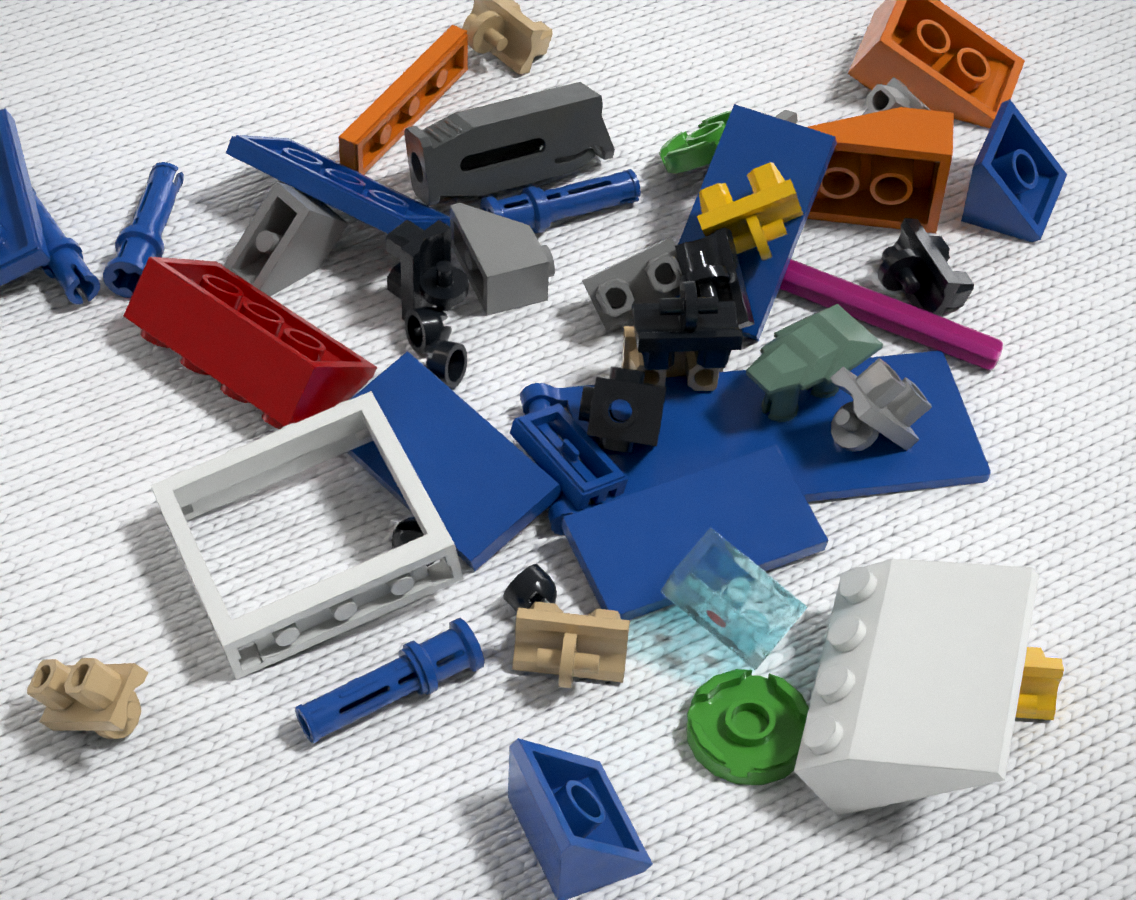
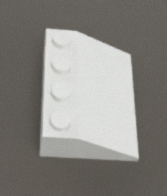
[794,558,1039,816]

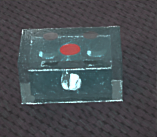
[661,527,808,671]

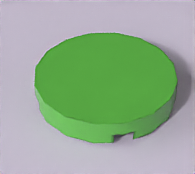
[659,110,732,173]
[686,669,809,785]

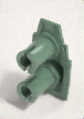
[746,304,883,422]

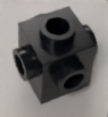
[578,366,667,453]

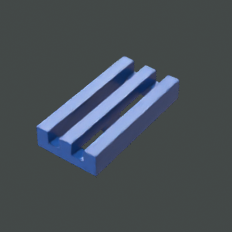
[510,403,629,510]

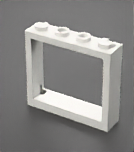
[150,391,464,680]

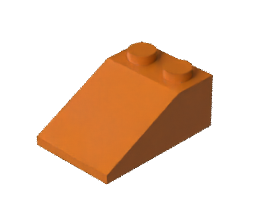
[847,0,1025,128]
[807,107,954,233]

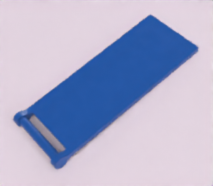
[520,351,991,535]

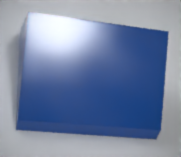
[961,99,1067,243]
[508,738,653,900]

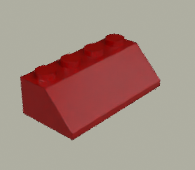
[123,257,377,429]

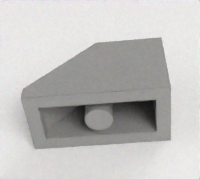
[223,181,348,296]
[450,203,555,316]

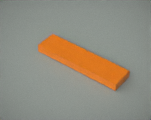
[338,25,468,175]

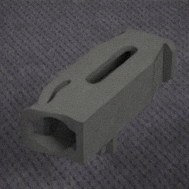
[404,82,615,207]

